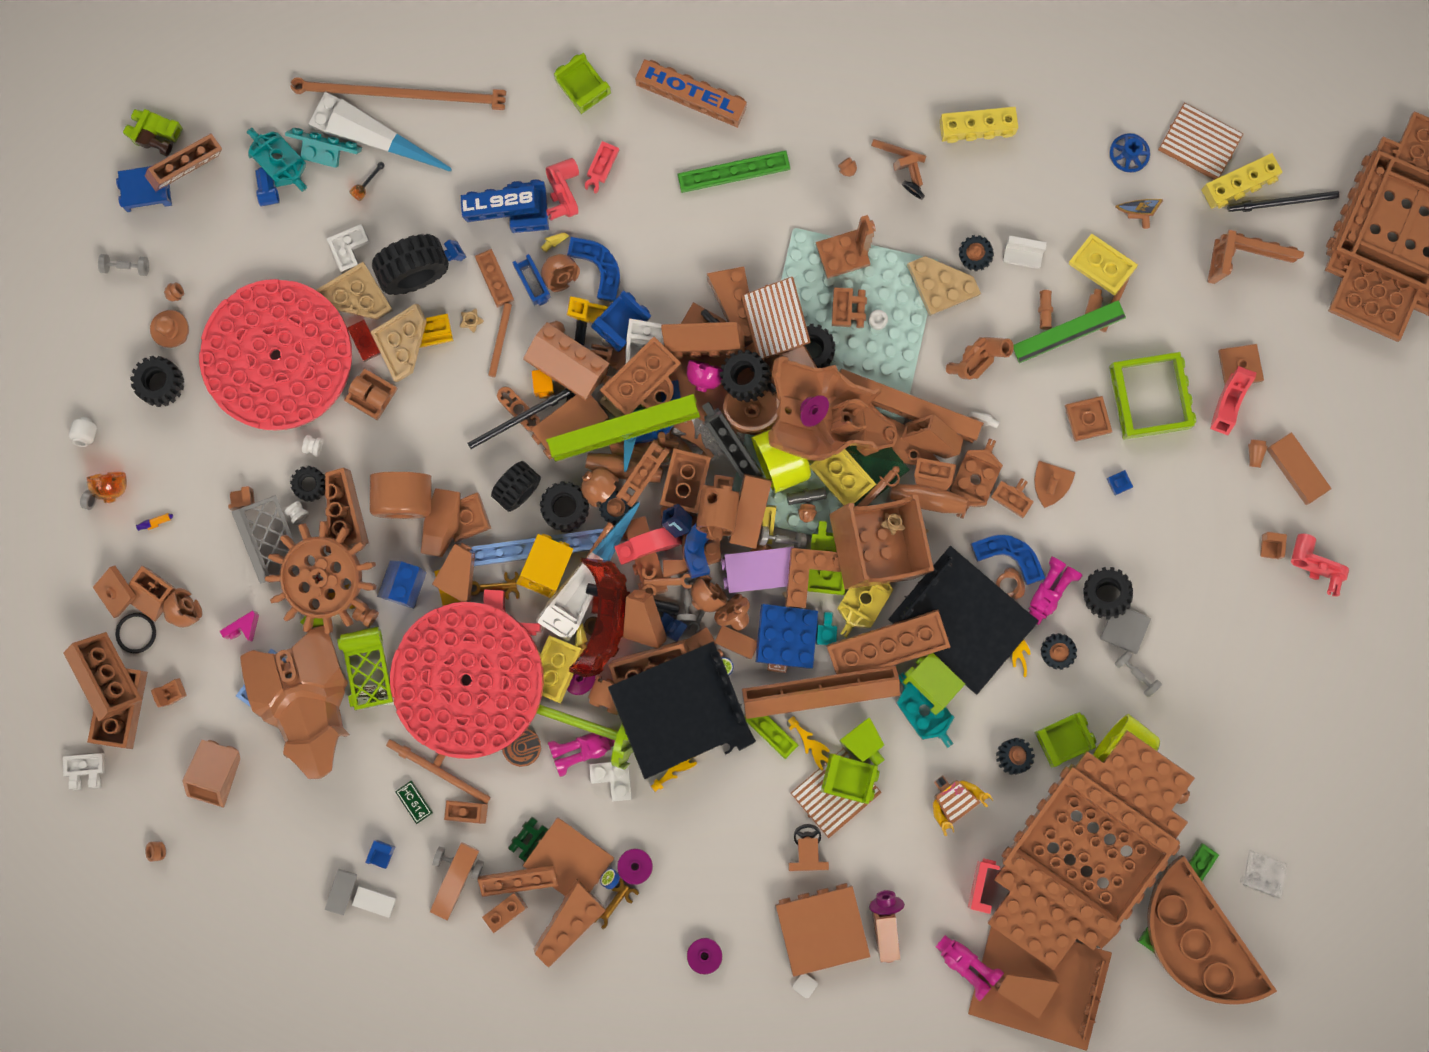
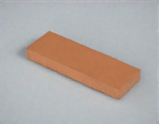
[475,249,514,308]

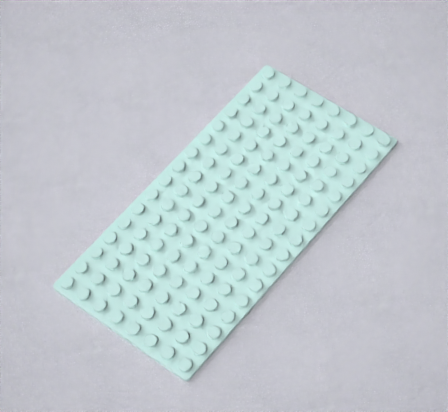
[732,228,939,536]

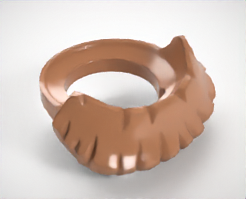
[996,568,1025,599]

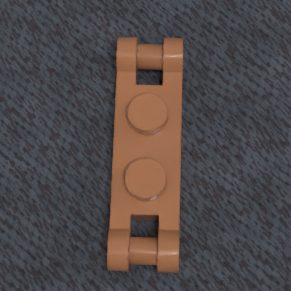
[616,440,670,507]

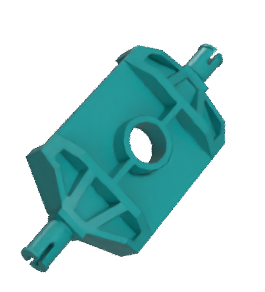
[247,128,307,192]
[896,672,954,748]

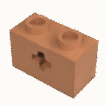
[482,892,528,933]

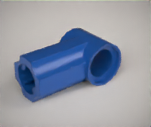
[255,167,280,207]

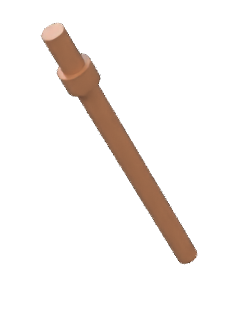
[386,739,491,804]

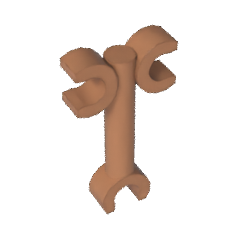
[642,568,692,596]

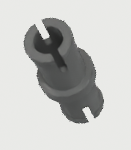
[787,487,827,505]

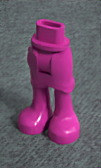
[1028,556,1083,625]
[548,733,615,777]
[935,935,1004,1001]

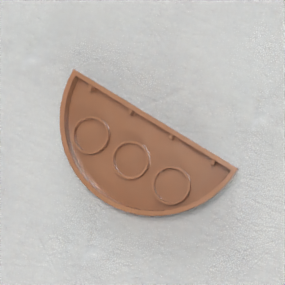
[1147,855,1277,1005]

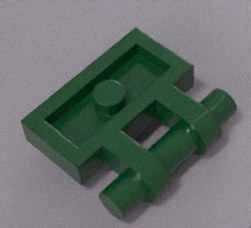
[508,817,548,862]

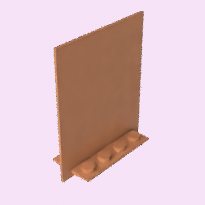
[968,926,1112,1051]

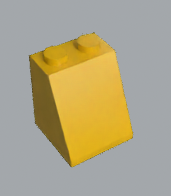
[516,534,573,598]

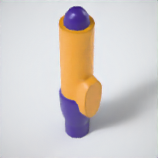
[136,513,173,531]

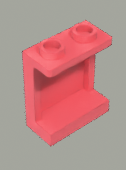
[968,858,1000,914]

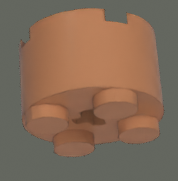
[588,675,618,715]

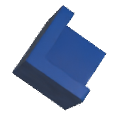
[365,840,395,869]

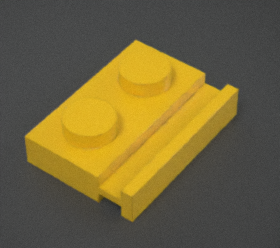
[420,314,454,348]

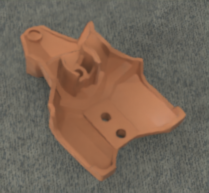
[768,357,897,461]
[240,626,350,779]

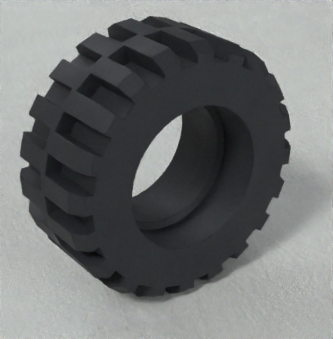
[372,234,449,295]

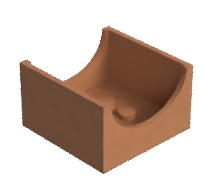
[829,495,934,589]

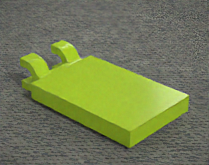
[807,520,845,595]

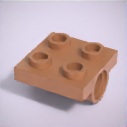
[344,368,397,421]

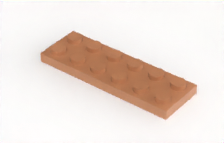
[827,610,950,675]

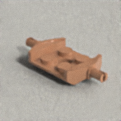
[950,438,1003,519]

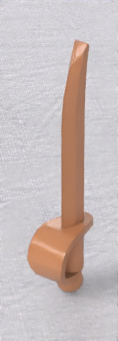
[857,466,900,506]

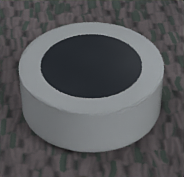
[80,490,97,510]

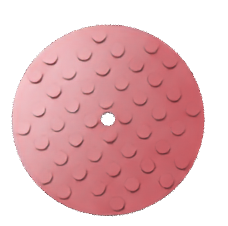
[199,279,352,431]
[390,602,544,759]

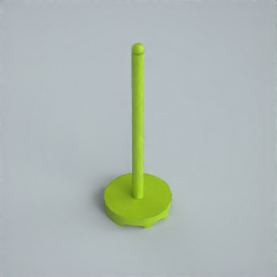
[536,705,633,770]

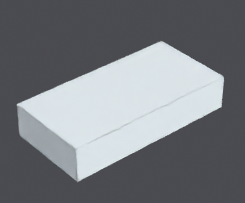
[352,886,397,918]

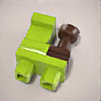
[123,109,183,157]

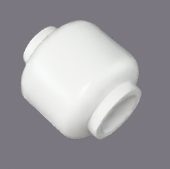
[69,417,97,447]

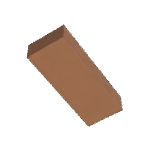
[1267,432,1332,505]
[729,474,772,549]

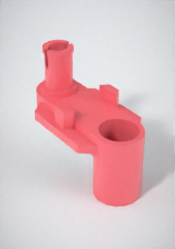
[546,158,579,221]
[1291,534,1349,597]

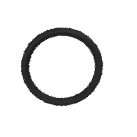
[115,613,156,653]

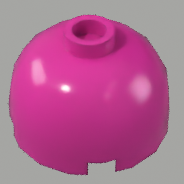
[687,360,723,392]

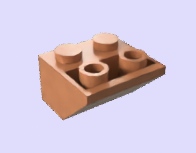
[129,566,176,622]

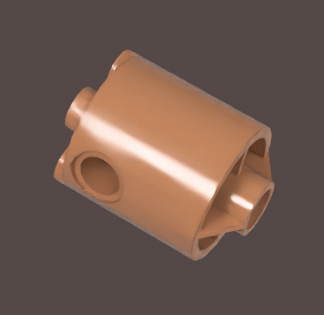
[696,485,740,540]

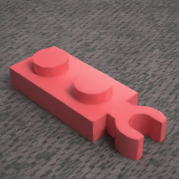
[585,141,619,194]

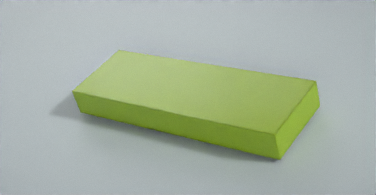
[745,716,799,759]

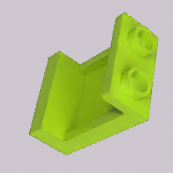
[554,53,611,114]
[903,653,965,715]
[1034,712,1097,768]
[820,754,880,804]

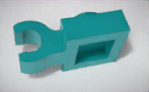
[816,612,837,645]

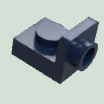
[660,613,687,642]

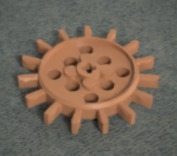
[265,521,377,634]

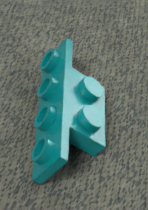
[285,128,362,168]

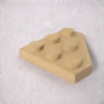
[907,256,981,316]
[316,262,393,320]
[371,304,427,382]

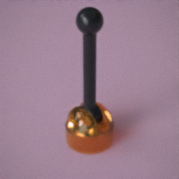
[349,162,385,201]

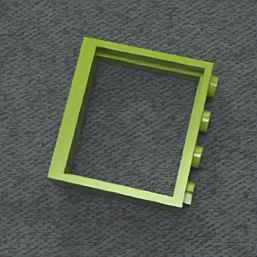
[1109,352,1196,440]

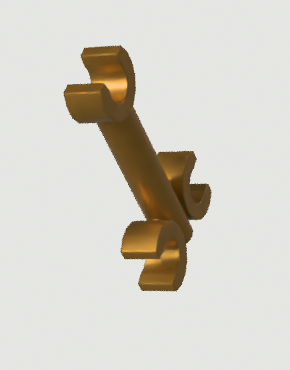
[471,572,520,600]
[594,877,639,929]

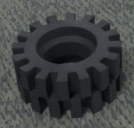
[290,466,325,502]

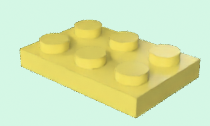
[1069,234,1138,296]
[810,449,876,506]
[540,635,584,704]

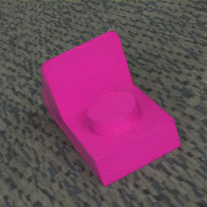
[219,610,259,642]

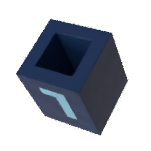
[661,504,693,538]

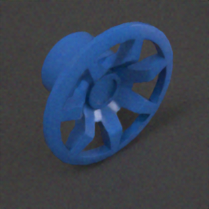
[1110,133,1150,173]

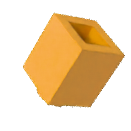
[532,370,555,399]

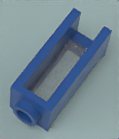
[512,254,551,306]

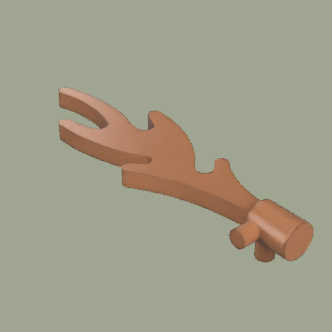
[673,420,714,459]

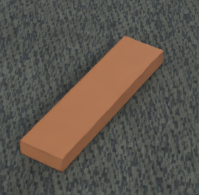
[478,865,559,897]

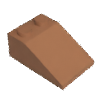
[660,448,711,515]

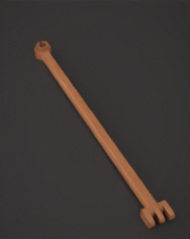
[290,77,506,110]

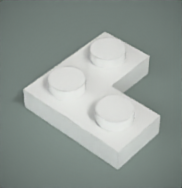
[327,224,370,274]
[589,761,632,802]

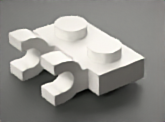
[63,753,105,790]

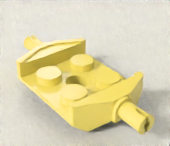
[837,583,893,638]

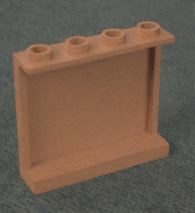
[775,883,870,977]

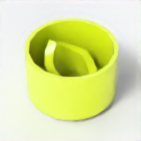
[752,429,811,493]
[1093,714,1160,762]

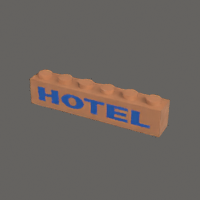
[635,59,747,128]

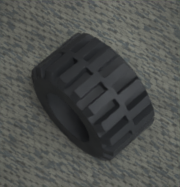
[807,324,835,368]
[720,350,772,402]
[130,356,184,407]
[491,461,541,512]
[540,481,589,532]
[1083,567,1133,620]

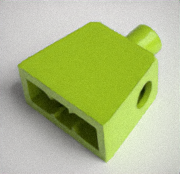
[839,718,885,766]

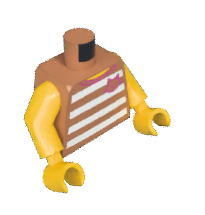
[933,775,993,836]

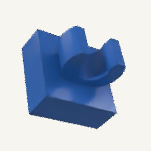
[444,240,466,261]
[1107,470,1133,496]

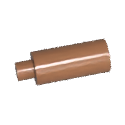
[1085,289,1103,314]

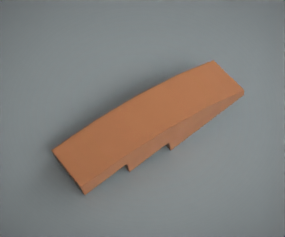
[430,842,480,921]

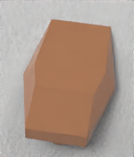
[421,488,461,557]

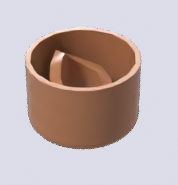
[369,472,432,519]

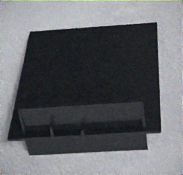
[888,546,1039,695]
[608,641,749,779]

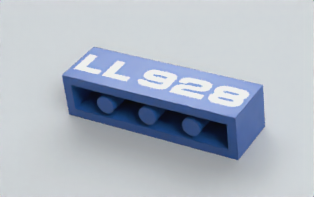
[461,184,540,222]

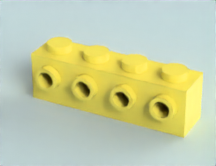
[939,107,1018,143]
[1201,153,1283,209]

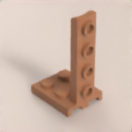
[815,215,876,279]
[1207,230,1304,284]

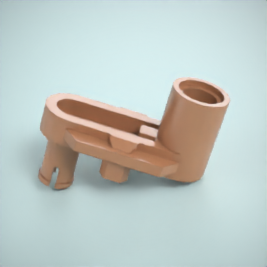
[946,337,1014,380]

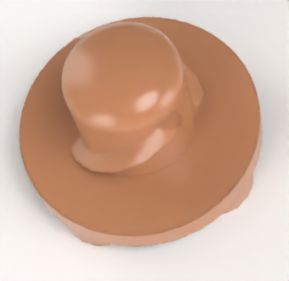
[150,310,189,348]
[714,593,750,631]

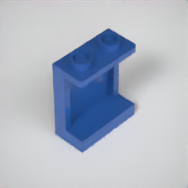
[116,166,172,212]
[507,179,549,233]
[591,290,651,352]

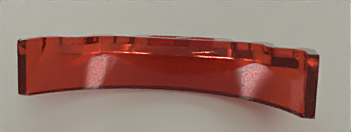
[569,558,630,677]

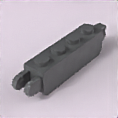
[702,402,771,489]

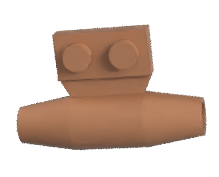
[585,441,663,483]
[890,458,969,514]

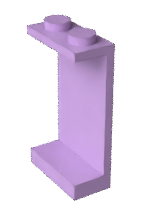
[721,546,794,593]

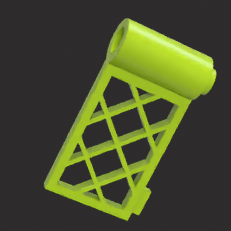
[337,626,394,710]

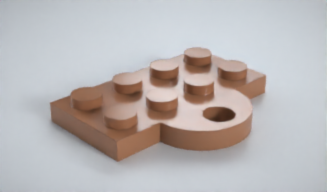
[600,337,681,415]

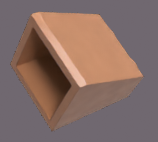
[182,740,240,808]

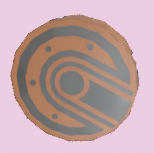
[502,729,541,767]

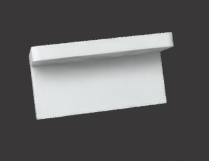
[1003,236,1047,269]

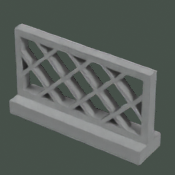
[232,495,299,584]

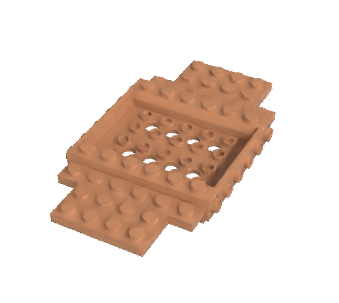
[1325,111,1429,342]
[988,730,1195,970]

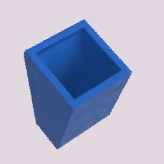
[377,560,427,609]

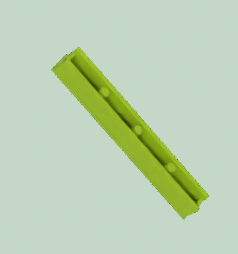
[546,394,700,462]

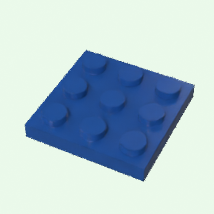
[755,604,818,669]

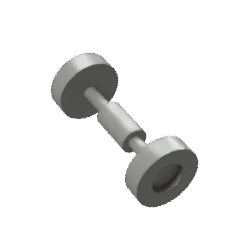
[98,254,149,276]
[757,526,807,549]
[677,573,698,622]
[1115,651,1162,697]
[432,846,484,880]

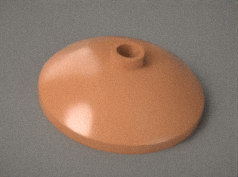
[723,382,779,433]

